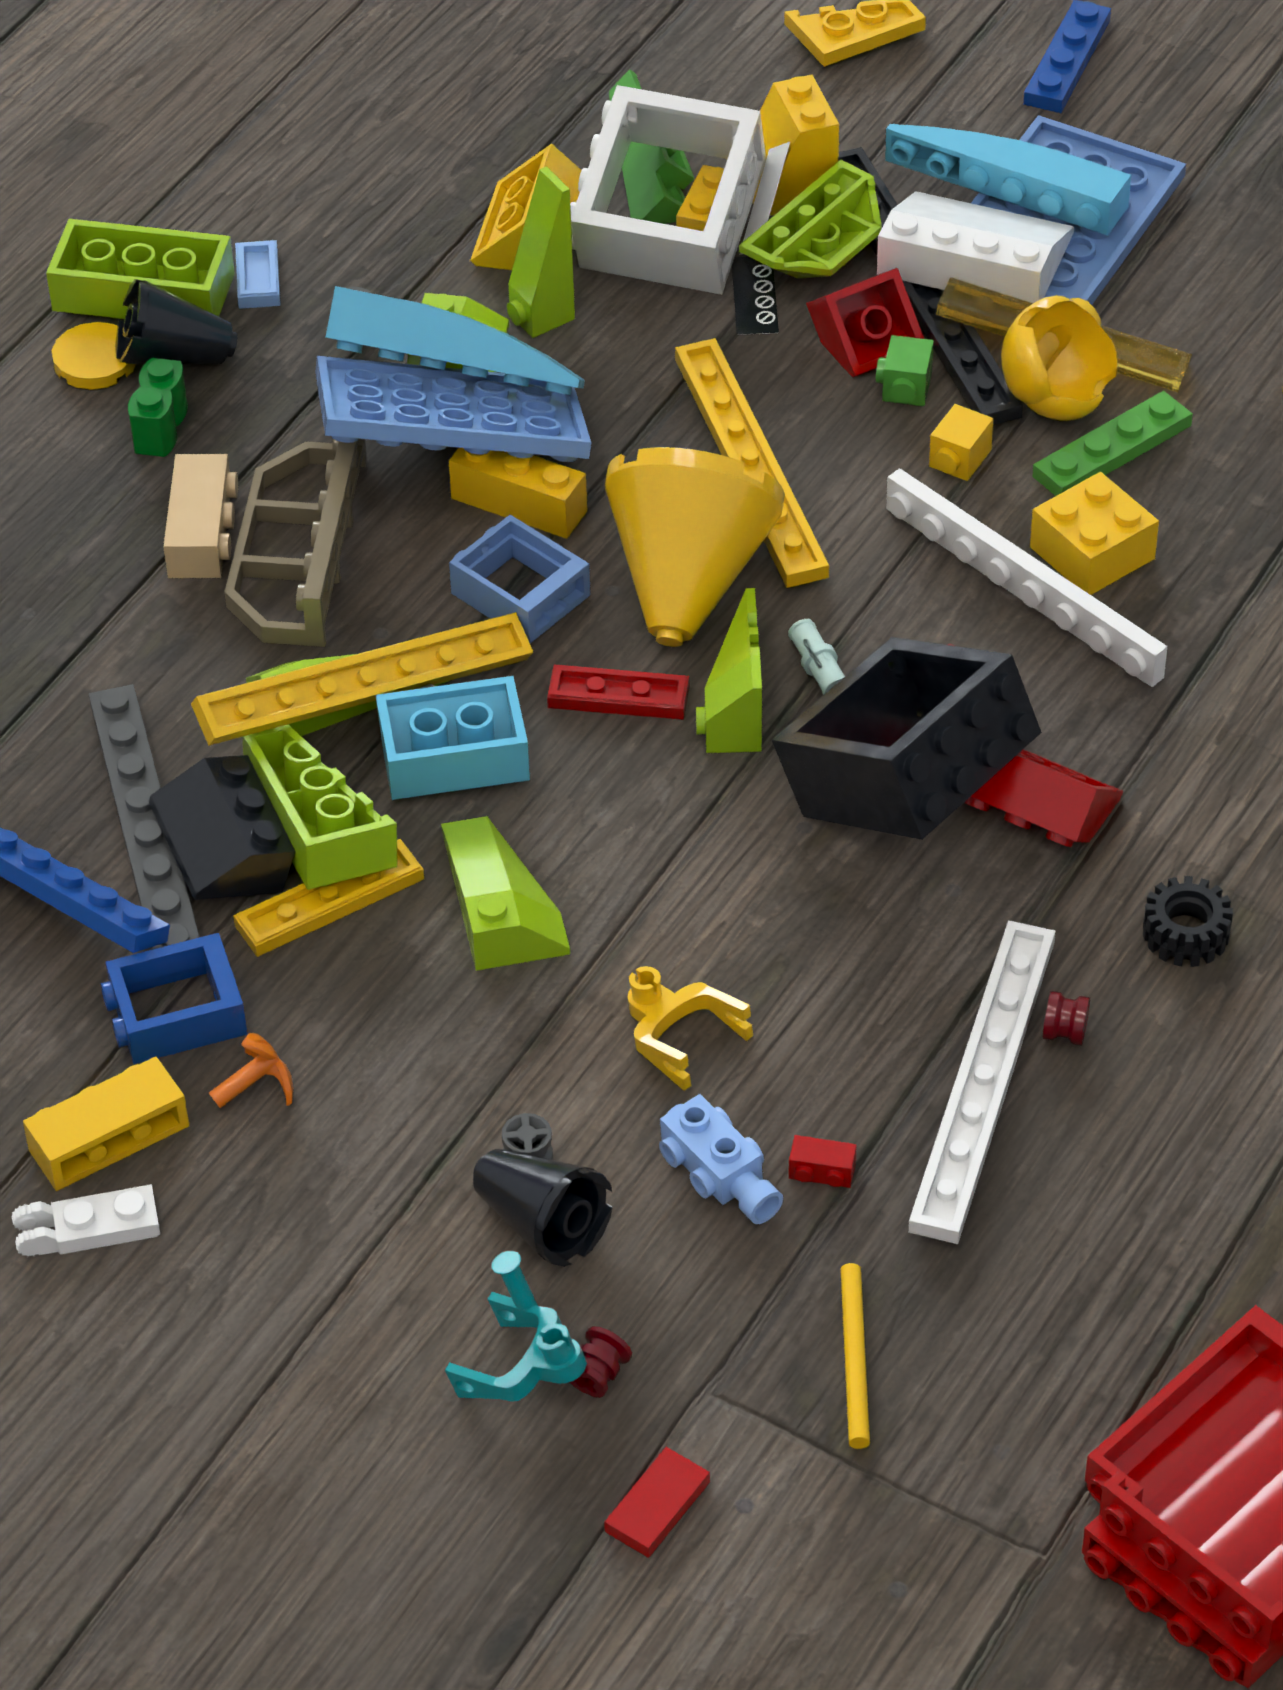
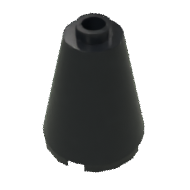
[115,279,238,364]
[473,1149,613,1267]

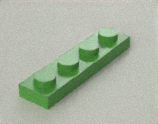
[1032,390,1193,496]

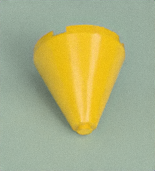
[605,447,785,647]

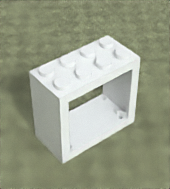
[570,85,766,295]

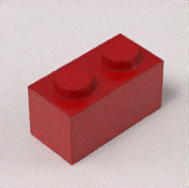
[789,1135,857,1188]

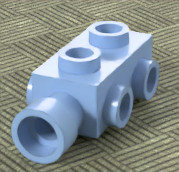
[659,1094,783,1224]

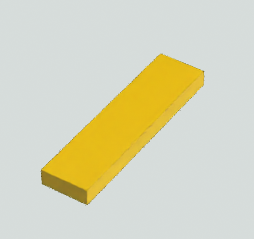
[233,839,424,957]

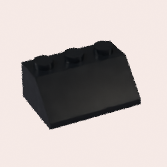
[149,755,296,900]

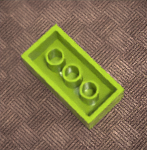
[46,219,235,319]

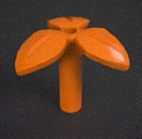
[209,1033,293,1108]

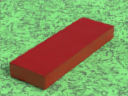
[547,664,689,720]

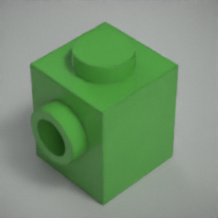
[876,335,934,406]

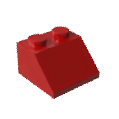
[806,268,924,377]

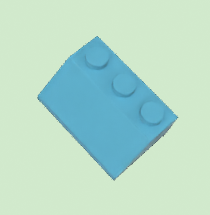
[376,676,530,800]

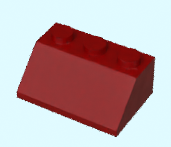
[964,749,1123,847]

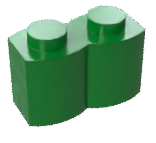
[128,358,188,457]

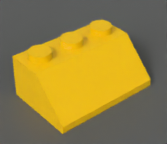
[470,143,582,270]

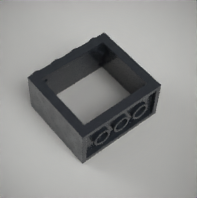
[772,637,1042,840]

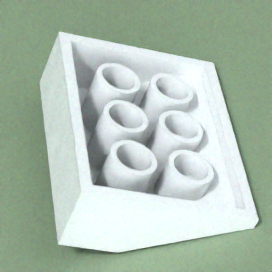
[877,191,1074,308]

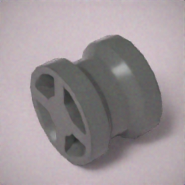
[502,1113,553,1160]

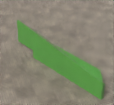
[609,69,695,224]

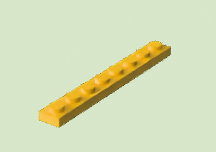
[675,338,829,588]
[191,612,533,746]

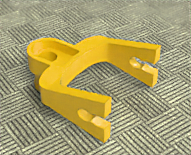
[628,966,753,1091]

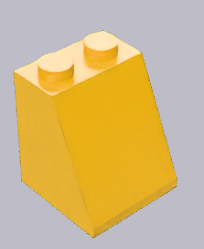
[752,75,839,216]

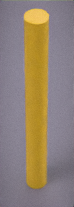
[841,1263,870,1449]

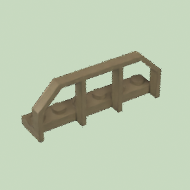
[225,439,367,647]

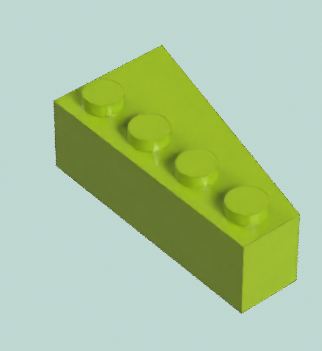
[242,724,397,890]

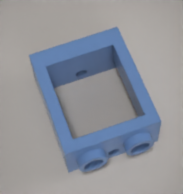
[449,515,590,643]

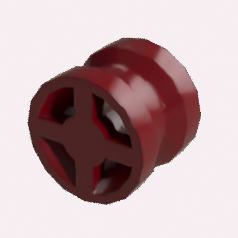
[1043,991,1090,1046]

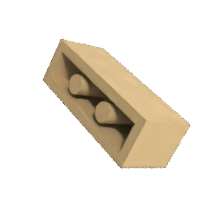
[163,454,238,578]

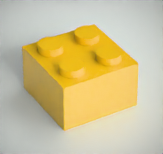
[1030,471,1159,595]

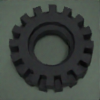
[1143,876,1233,967]

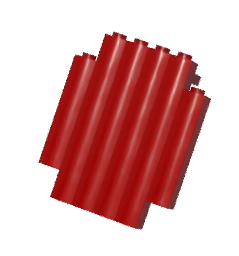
[1082,1305,1283,1688]

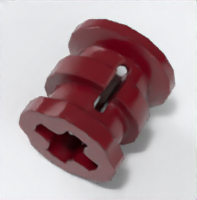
[570,1326,632,1398]

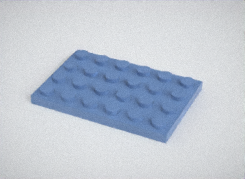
[971,115,1186,305]
[315,356,591,462]

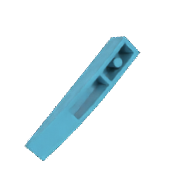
[885,124,1131,236]
[326,286,585,395]

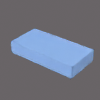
[235,240,280,309]

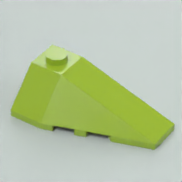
[696,588,762,753]
[441,816,570,971]

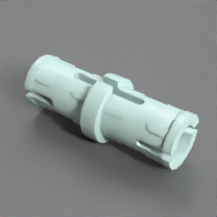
[788,619,845,695]

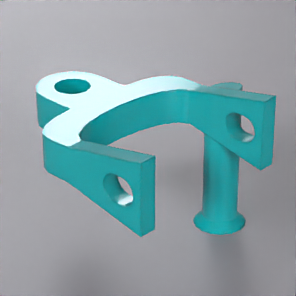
[445,1251,587,1402]

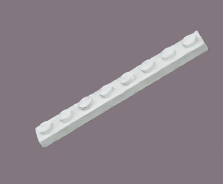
[886,468,1167,687]
[908,920,1055,1244]

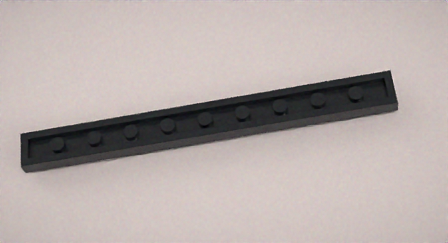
[838,147,1023,425]

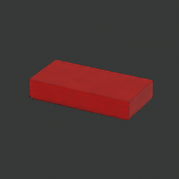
[604,1447,710,1558]

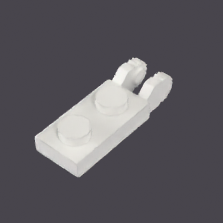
[12,1184,160,1257]

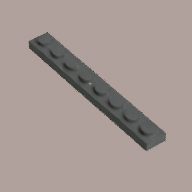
[89,684,199,949]

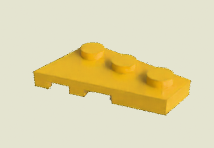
[784,0,926,67]

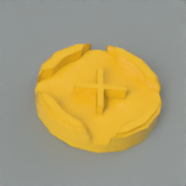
[52,322,136,390]

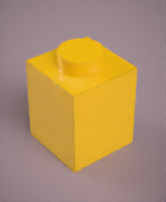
[929,404,994,481]

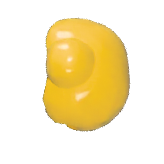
[1001,295,1118,421]

